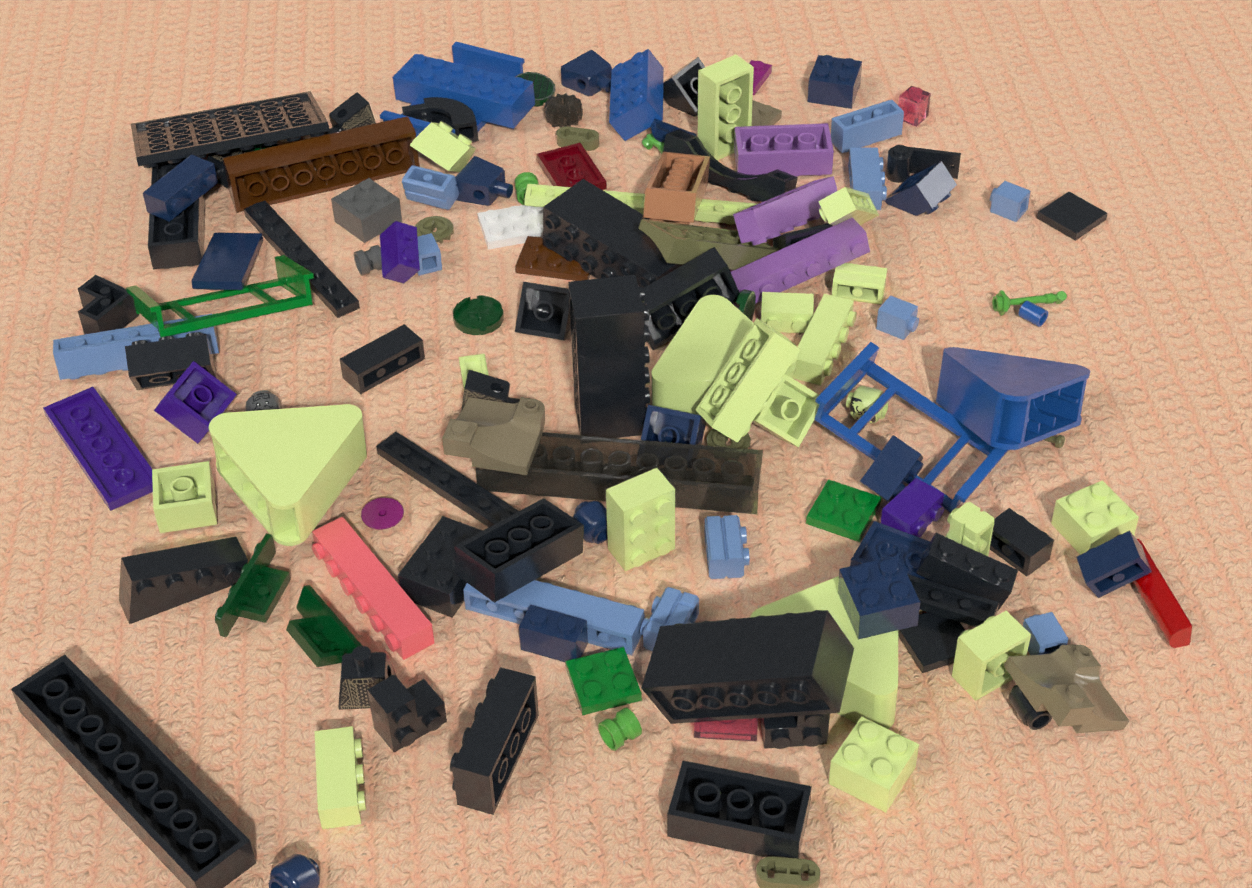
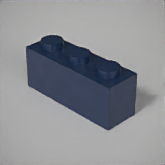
[143,155,218,222]

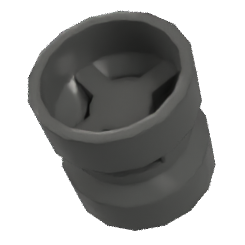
[354,245,382,276]

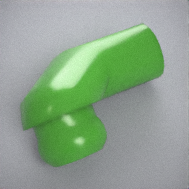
[642,133,664,155]

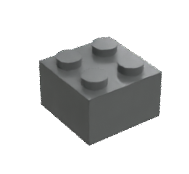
[331,178,402,243]

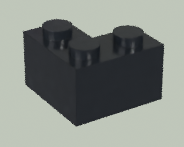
[78,275,139,335]
[367,675,447,752]
[759,714,830,749]

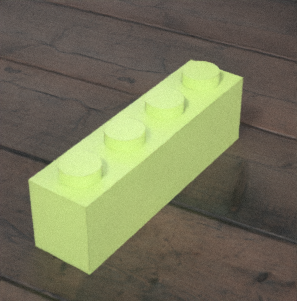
[818,187,879,225]
[791,294,857,385]

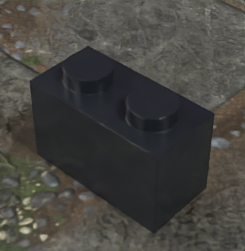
[990,508,1054,577]

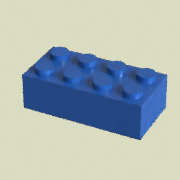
[609,49,664,141]

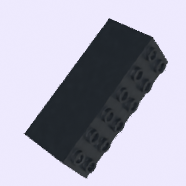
[543,179,683,288]
[568,275,650,442]
[641,610,854,724]

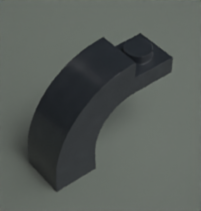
[402,97,479,142]

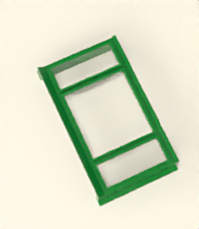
[126,255,314,337]

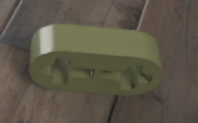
[556,127,599,151]
[756,857,820,888]

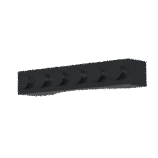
[662,129,798,202]

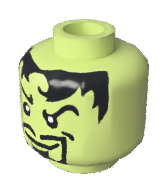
[846,385,889,424]

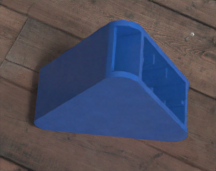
[936,347,1090,450]

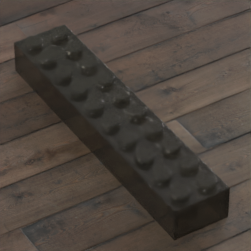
[475,432,763,514]

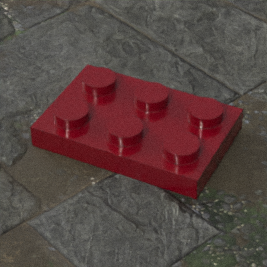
[537,143,607,190]

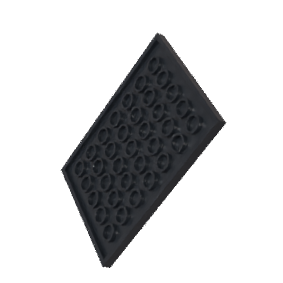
[131,91,330,168]

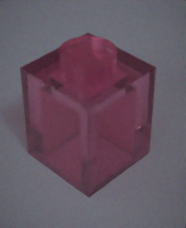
[898,86,931,127]

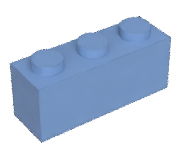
[831,100,904,153]
[848,147,887,210]

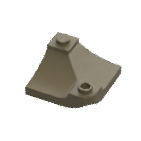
[442,397,545,475]
[1004,645,1129,733]

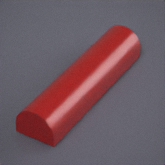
[1133,539,1192,648]

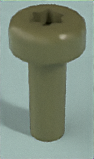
[1044,435,1065,448]

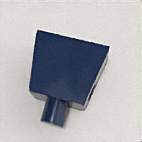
[561,50,612,96]
[455,156,513,206]

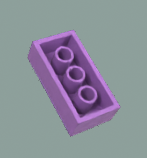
[734,123,834,177]

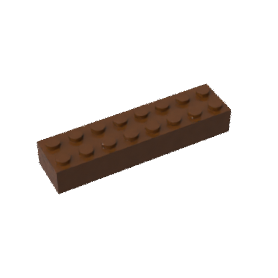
[223,116,420,213]

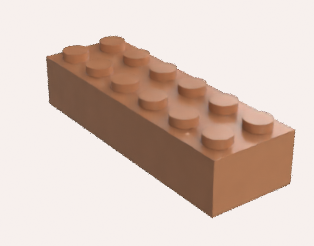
[643,152,710,225]

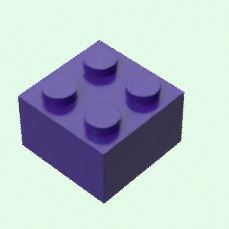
[154,361,237,444]

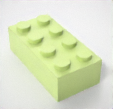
[698,54,754,160]
[695,318,801,443]

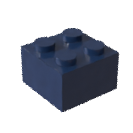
[808,55,862,109]
[838,555,920,640]

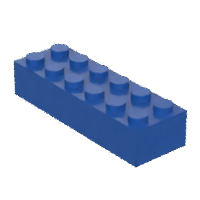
[392,54,535,129]

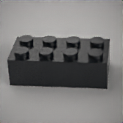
[642,247,740,350]
[455,498,584,603]
[450,667,539,815]
[667,761,812,859]

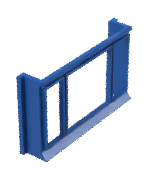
[380,42,525,137]
[815,342,1009,513]

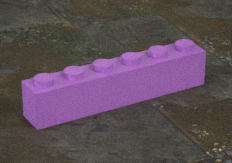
[733,176,838,245]
[731,217,870,309]

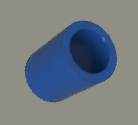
[1018,301,1048,327]

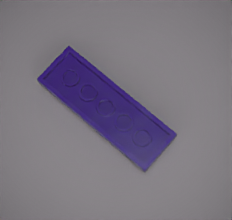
[43,387,153,511]

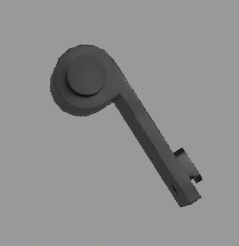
[886,145,961,183]

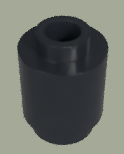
[1009,685,1052,730]

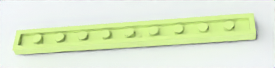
[525,184,756,225]

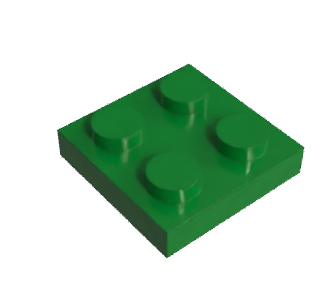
[806,479,881,542]
[565,647,642,716]

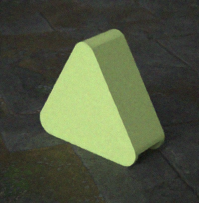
[651,295,796,415]
[209,404,367,546]
[750,576,898,729]

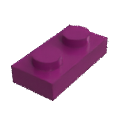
[749,60,772,95]

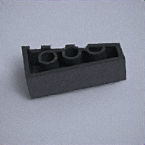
[119,537,248,624]

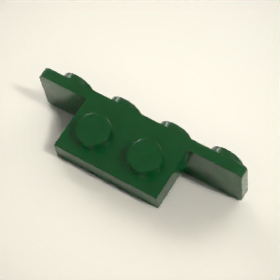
[215,533,291,637]
[286,585,362,667]

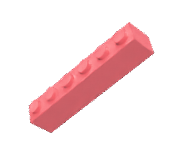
[311,517,435,660]

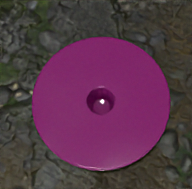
[361,498,404,530]

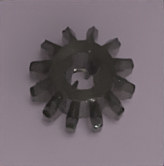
[544,93,583,128]

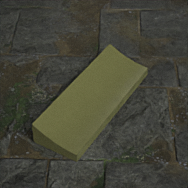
[639,219,779,270]

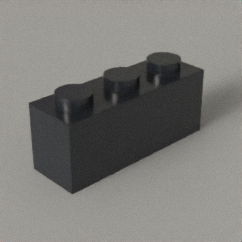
[340,324,425,394]
[916,533,1018,610]

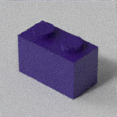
[380,221,420,284]
[881,478,944,538]

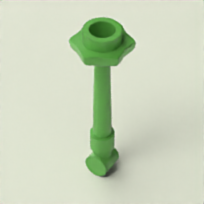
[992,290,1067,316]

